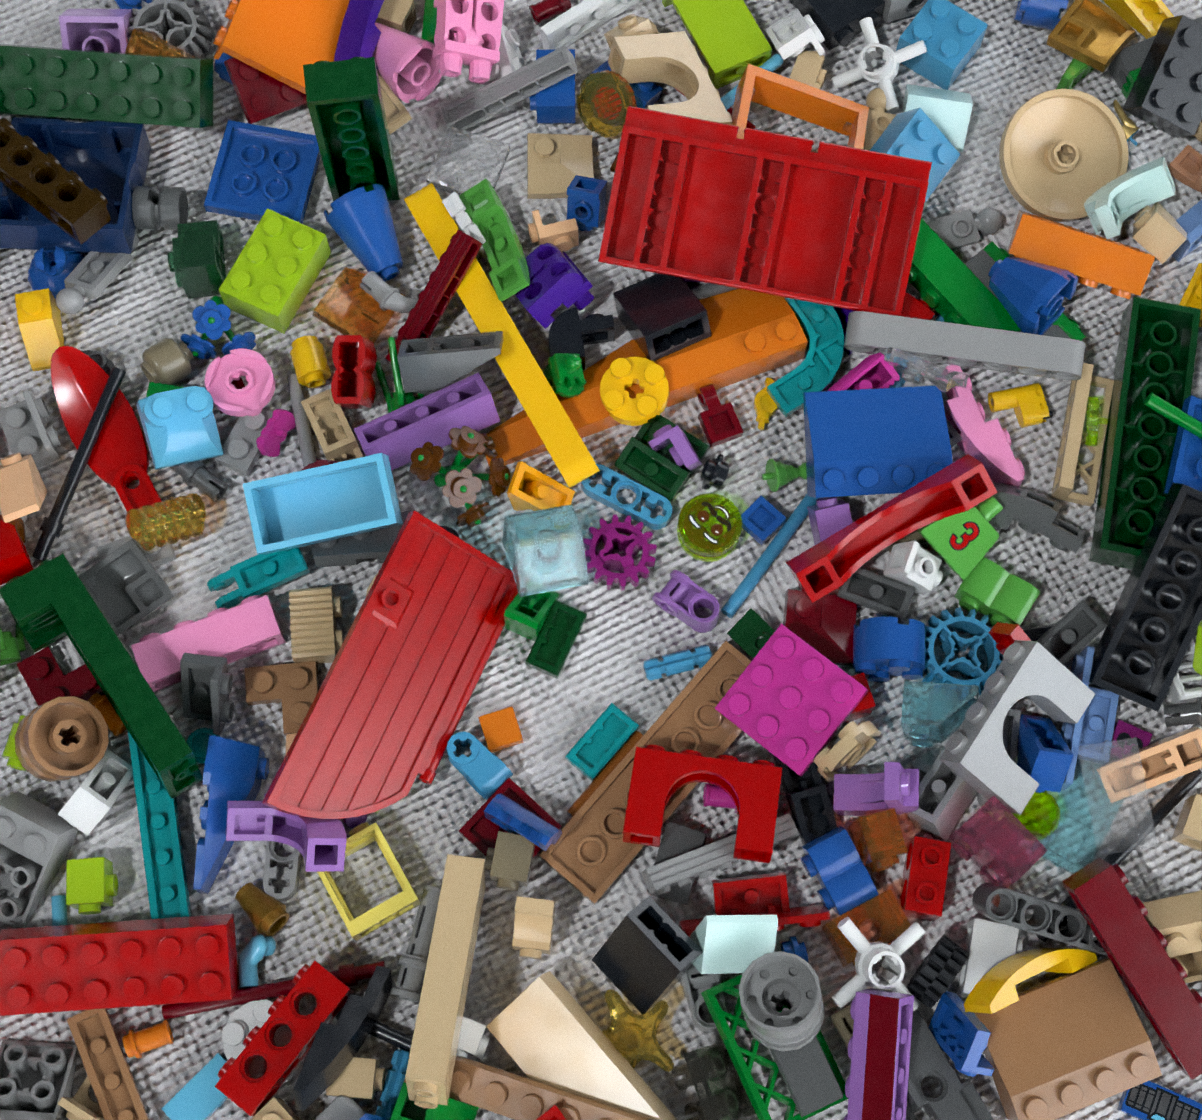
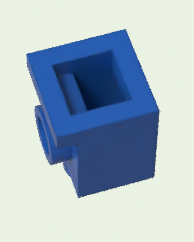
[566,175,607,231]

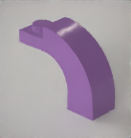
[833,762,919,816]
[226,794,346,872]

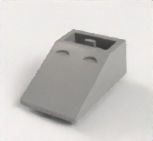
[0,791,78,928]
[0,1040,78,1120]

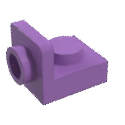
[648,425,702,471]

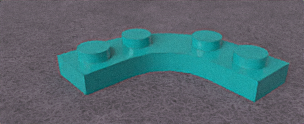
[766,297,844,418]

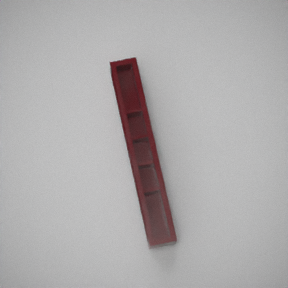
[385,229,483,362]

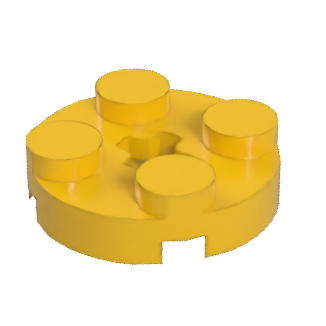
[600,357,669,426]

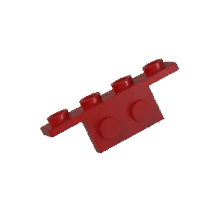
[679,872,831,936]

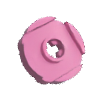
[205,348,275,417]

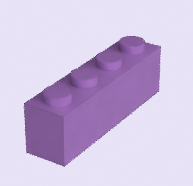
[353,372,500,470]

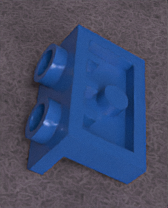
[928,991,995,1077]

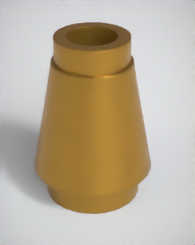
[235,882,289,936]

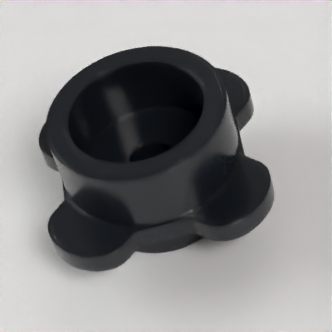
[700,454,730,490]

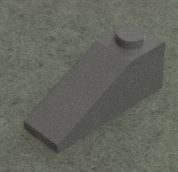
[397,331,504,394]

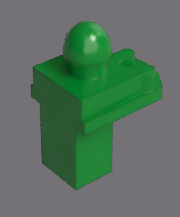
[542,353,587,398]

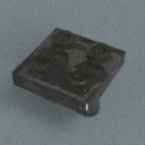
[671,1042,756,1120]

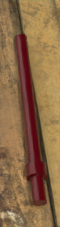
[162,960,386,1020]

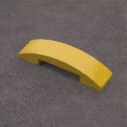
[963,948,1098,1014]

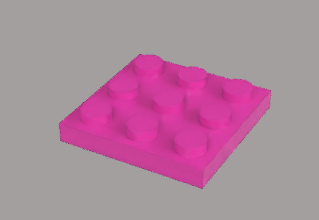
[715,624,868,777]

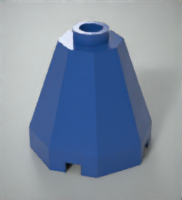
[988,256,1078,335]

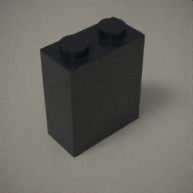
[789,0,885,50]
[613,273,712,361]
[592,896,703,1015]

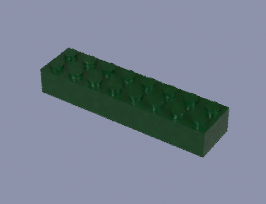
[0,44,213,128]
[1089,297,1201,570]

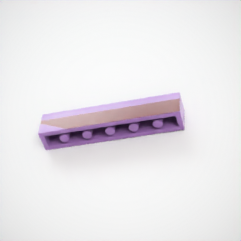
[844,988,914,1120]

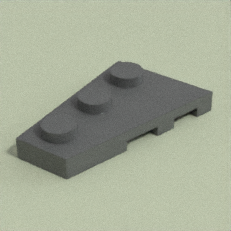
[311,510,411,567]

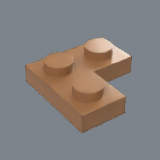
[245,661,319,736]

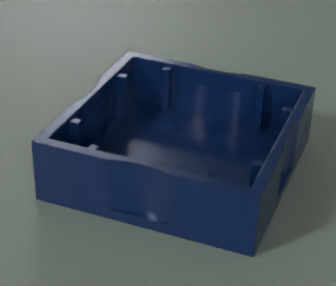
[0,117,151,254]

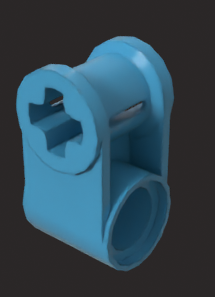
[447,732,513,800]

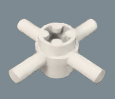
[832,17,927,112]
[831,917,925,1011]

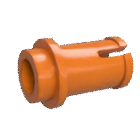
[88,693,126,736]
[122,1020,174,1059]

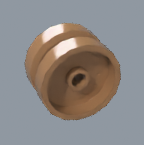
[15,696,109,782]

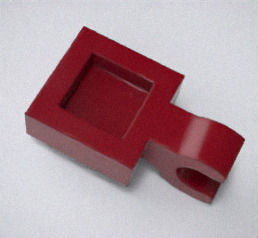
[697,384,743,447]

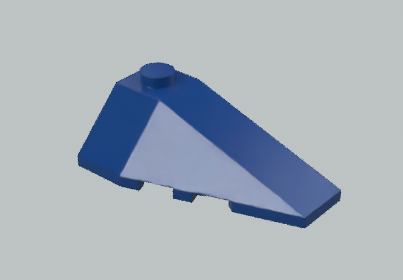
[193,735,270,894]

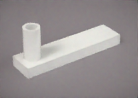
[540,0,641,50]

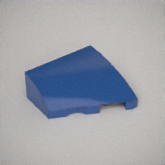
[484,793,562,851]

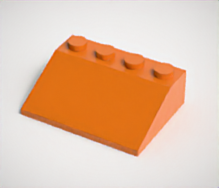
[1008,210,1155,299]

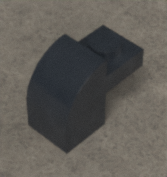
[548,307,615,370]

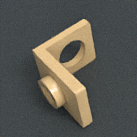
[57,1076,104,1120]

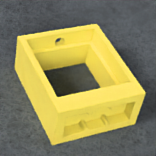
[317,822,421,941]

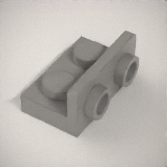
[0,389,62,468]

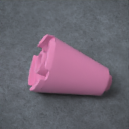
[372,22,442,103]

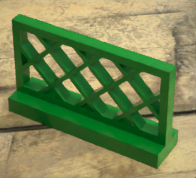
[701,974,849,1120]

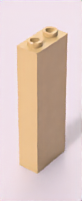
[405,854,486,1109]
[486,971,677,1120]

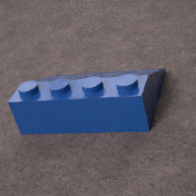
[803,385,953,498]

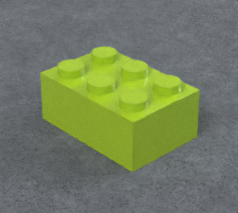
[219,208,331,334]

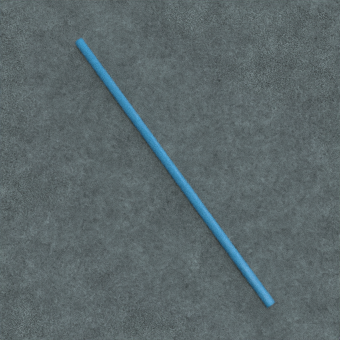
[721,314,944,619]

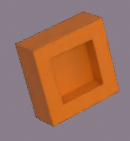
[478,706,524,752]

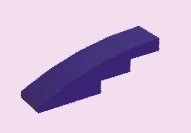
[334,0,384,69]

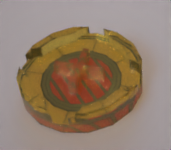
[577,70,637,138]

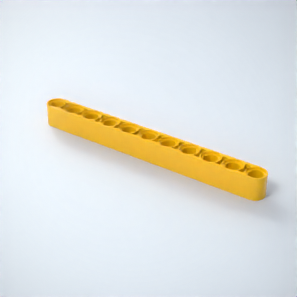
[404,183,600,488]

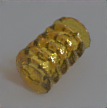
[125,493,206,551]

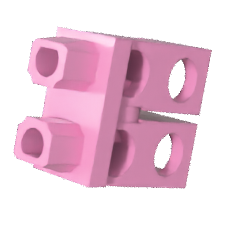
[433,0,504,84]

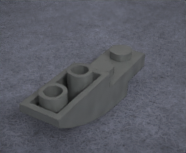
[989,482,1086,553]

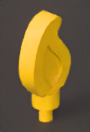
[753,377,778,430]

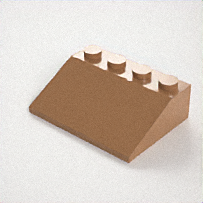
[973,958,1162,1120]

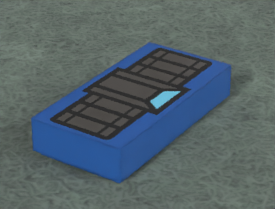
[1117,1081,1202,1120]

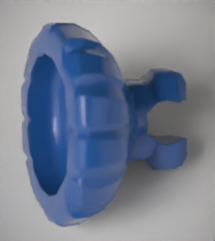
[28,246,85,299]

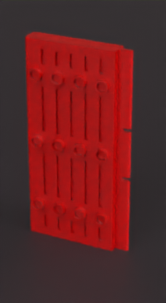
[598,106,932,316]

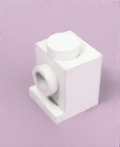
[883,540,943,594]
[456,1017,491,1059]

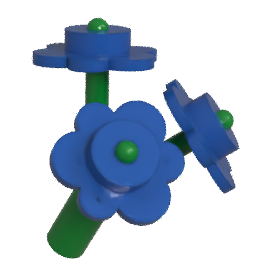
[180,296,256,359]

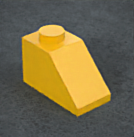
[15,288,65,371]

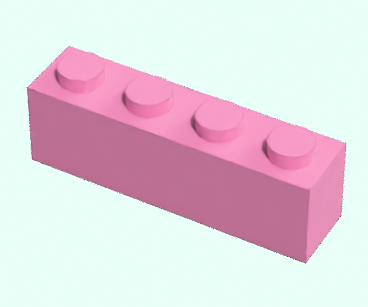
[131,595,286,692]

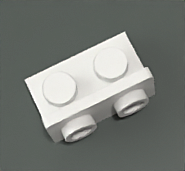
[765,8,825,60]

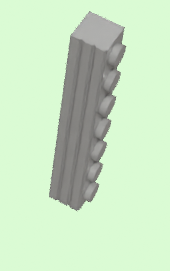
[442,46,578,134]
[642,813,798,896]

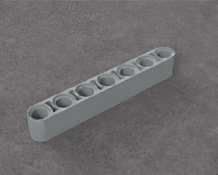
[844,311,1085,380]

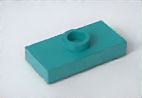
[565,703,639,781]

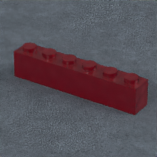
[1062,857,1202,1080]

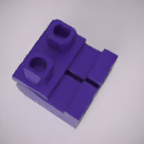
[515,243,595,329]

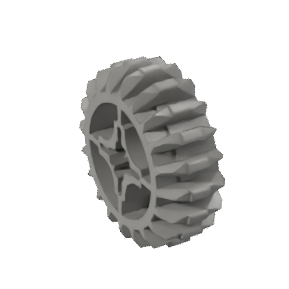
[127,0,212,58]

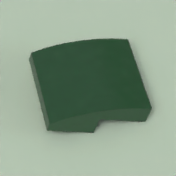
[614,415,710,502]

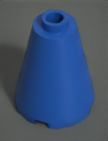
[324,184,403,282]

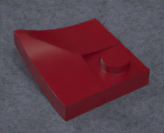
[783,589,857,665]

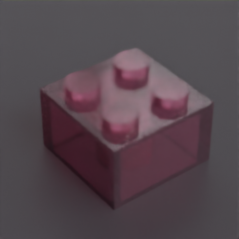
[949,795,1048,887]

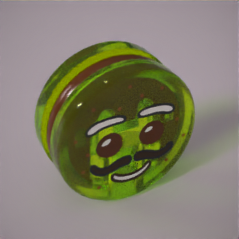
[677,493,742,562]

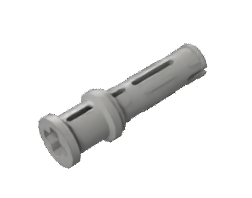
[389,885,441,1003]

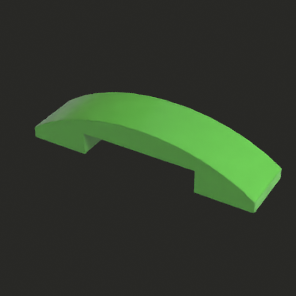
[459,178,530,302]

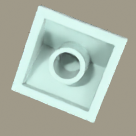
[903,84,973,152]
[689,915,778,974]

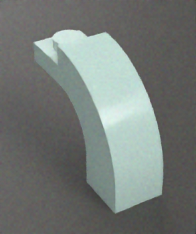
[1084,156,1176,239]

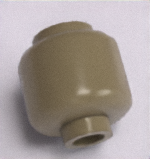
[140,338,193,385]

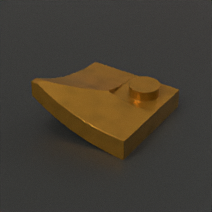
[1047,0,1135,72]

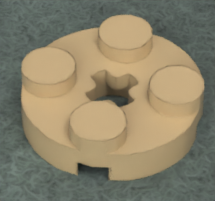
[813,720,881,782]

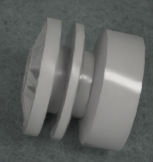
[739,951,825,1052]

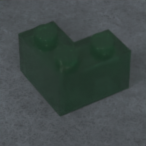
[168,220,226,299]

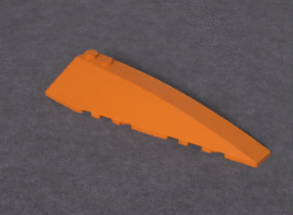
[485,289,808,468]

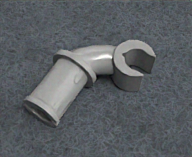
[360,271,421,314]

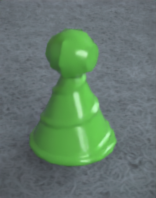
[762,459,807,492]

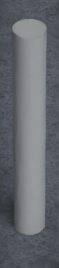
[287,373,316,467]

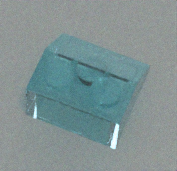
[502,505,588,597]
[901,681,980,747]

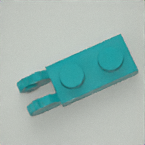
[207,547,310,609]

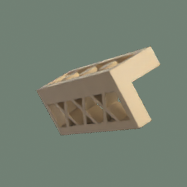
[1051,363,1114,507]

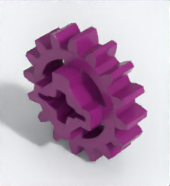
[581,514,657,591]

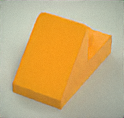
[507,461,575,524]

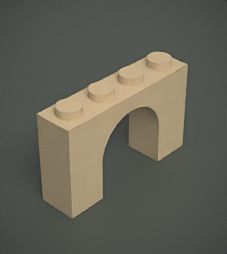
[608,31,732,125]

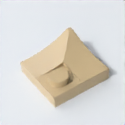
[527,133,594,199]

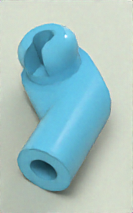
[239,934,276,988]

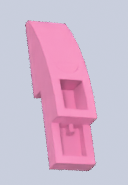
[940,365,1025,487]

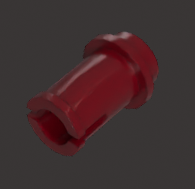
[529,0,571,25]

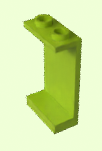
[662,0,772,89]

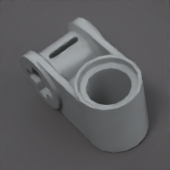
[680,964,727,1033]

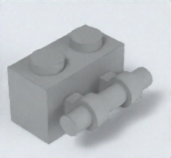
[897,749,977,841]

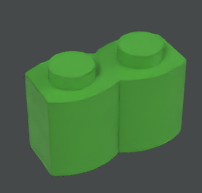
[954,557,1040,626]

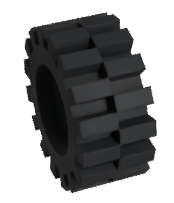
[906,935,969,1009]

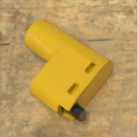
[988,383,1053,428]

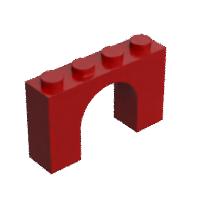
[623,745,782,863]

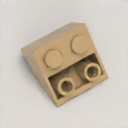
[1143,891,1202,983]

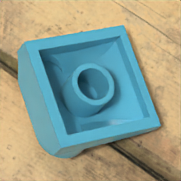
[136,386,224,470]

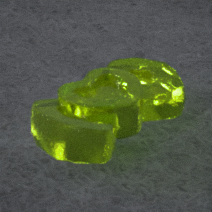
[1085,396,1108,447]

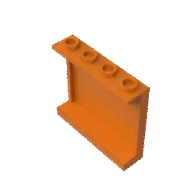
[213,0,350,94]

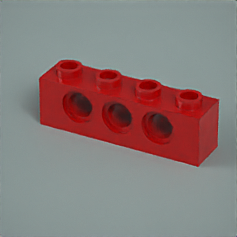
[215,961,355,1117]

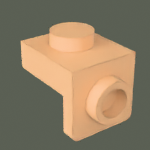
[527,210,579,252]

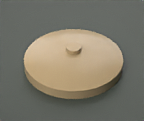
[999,89,1128,222]

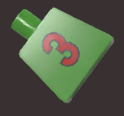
[917,496,1004,580]

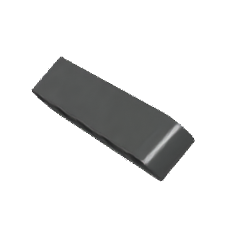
[972,883,1107,956]

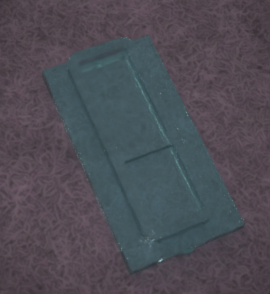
[1030,758,1124,874]

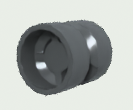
[132,186,188,231]

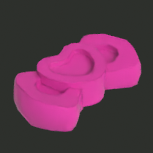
[256,409,296,457]

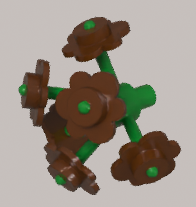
[410,426,510,527]

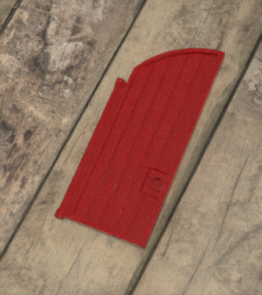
[262,510,528,819]

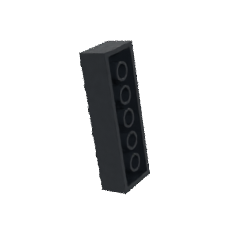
[1089,483,1202,712]

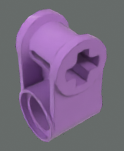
[652,570,719,633]

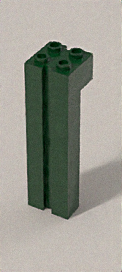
[0,553,203,799]

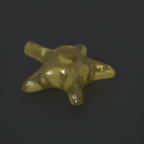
[602,989,674,1072]

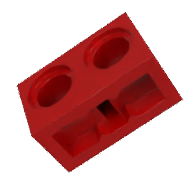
[897,836,951,922]

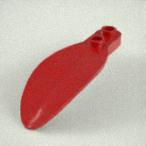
[51,346,166,530]

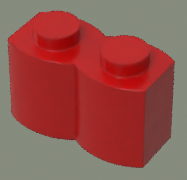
[331,335,377,409]

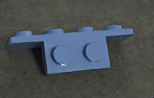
[1060,646,1119,790]

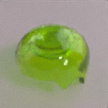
[1002,791,1060,841]

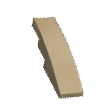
[301,389,363,462]

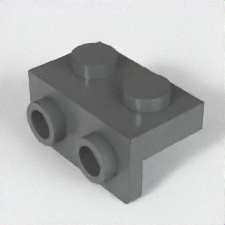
[180,653,234,735]

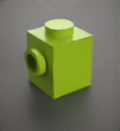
[66,857,119,915]

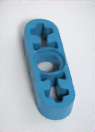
[581,464,672,530]

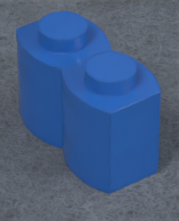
[800,826,879,916]

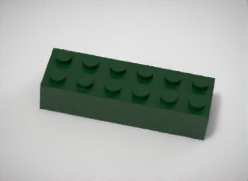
[303,57,400,201]

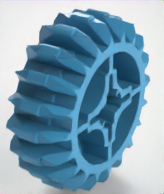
[922,607,1004,703]

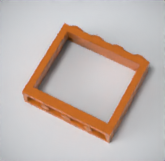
[731,63,869,149]

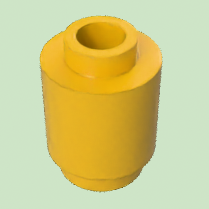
[290,335,331,389]

